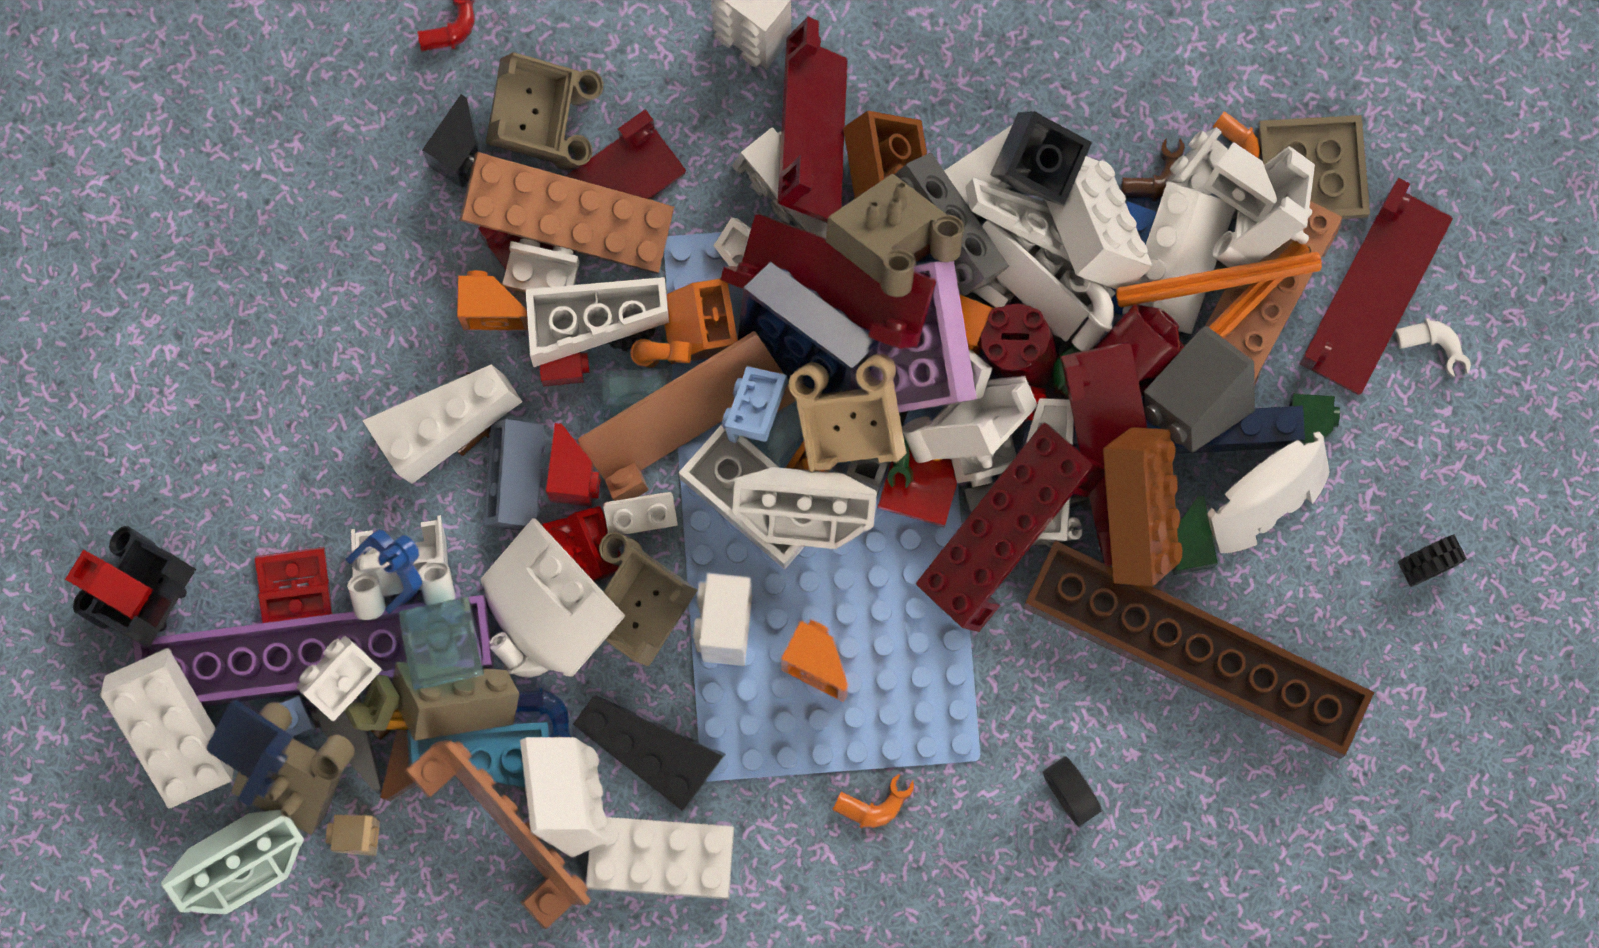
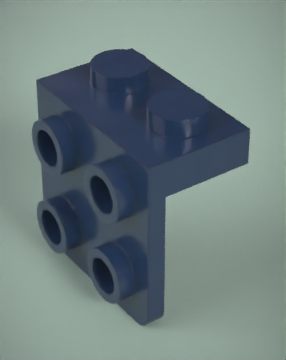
[206,700,294,807]

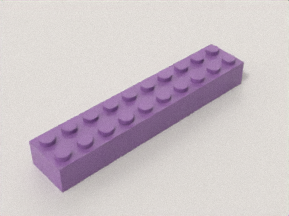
[133,595,495,707]

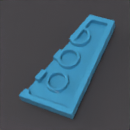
[407,722,549,788]

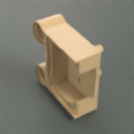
[789,353,906,472]

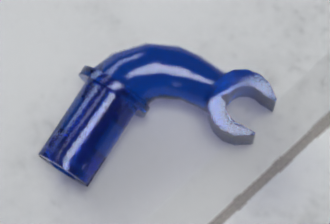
[516,687,572,738]

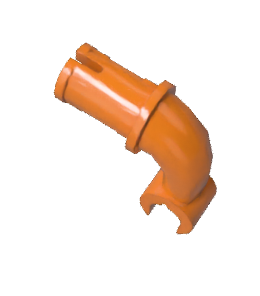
[1212,111,1261,159]
[630,339,692,368]
[832,774,914,829]

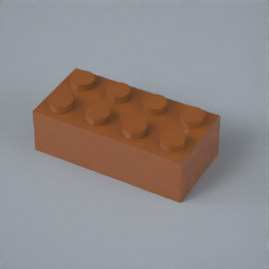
[843,111,930,261]
[1103,427,1182,586]

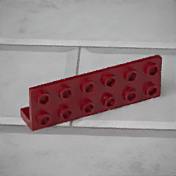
[777,17,848,223]
[478,109,686,270]
[1299,178,1453,395]
[720,214,936,349]
[1061,342,1147,566]
[916,423,1105,632]

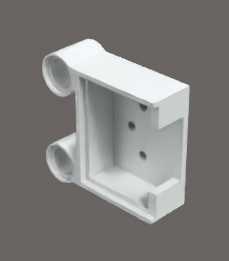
[1212,146,1315,267]
[902,376,1038,469]
[348,515,455,620]

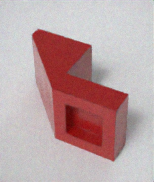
[65,549,153,619]

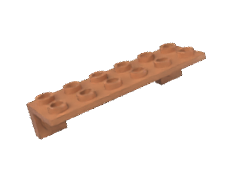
[1205,201,1343,384]
[578,332,796,501]
[405,740,591,929]

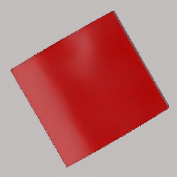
[878,449,957,527]
[541,506,621,582]
[254,547,333,623]

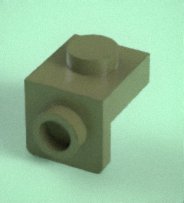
[344,675,400,731]

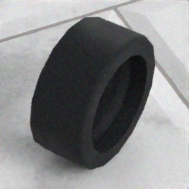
[1042,756,1102,826]

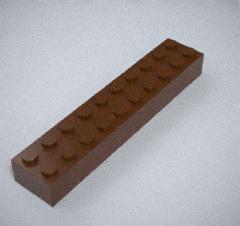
[1023,541,1375,759]

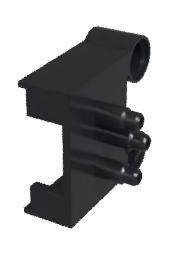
[73,526,196,648]

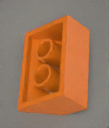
[781,619,848,703]

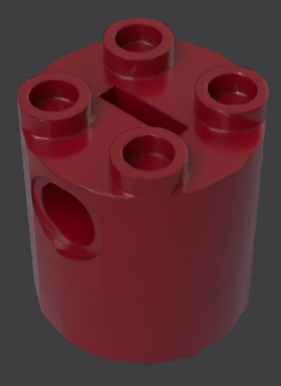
[981,303,1058,388]
[1093,304,1184,398]

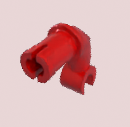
[417,0,475,52]

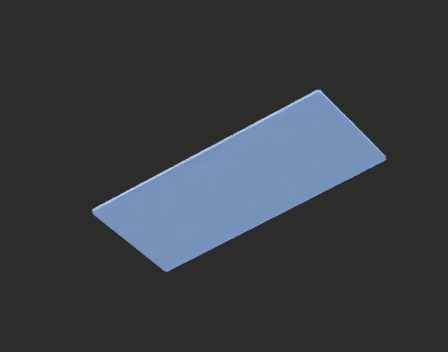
[664,232,980,782]

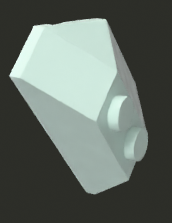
[161,810,304,914]

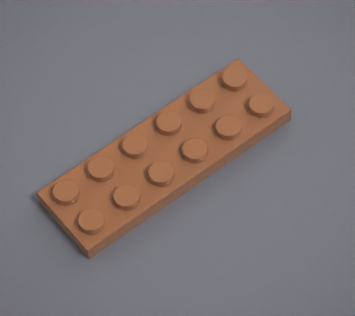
[459,152,674,273]

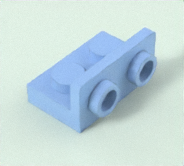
[722,366,788,443]

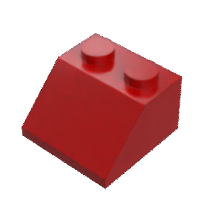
[546,423,601,507]

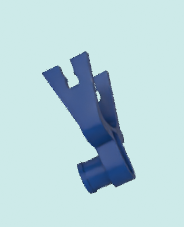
[345,529,423,614]

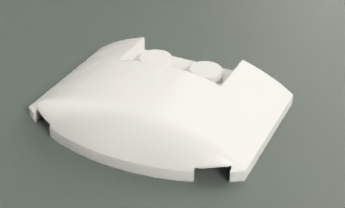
[1207,432,1330,553]
[481,518,625,677]

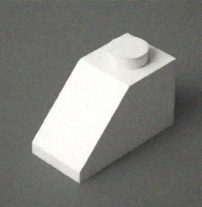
[1203,142,1277,223]

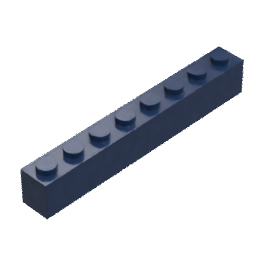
[1023,406,1305,454]

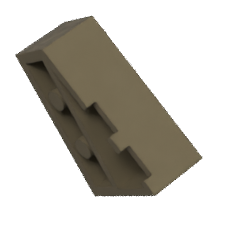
[392,662,519,741]

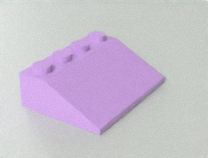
[857,261,977,413]

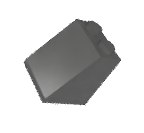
[1144,326,1255,453]

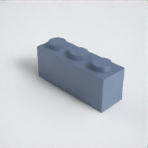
[483,419,546,530]

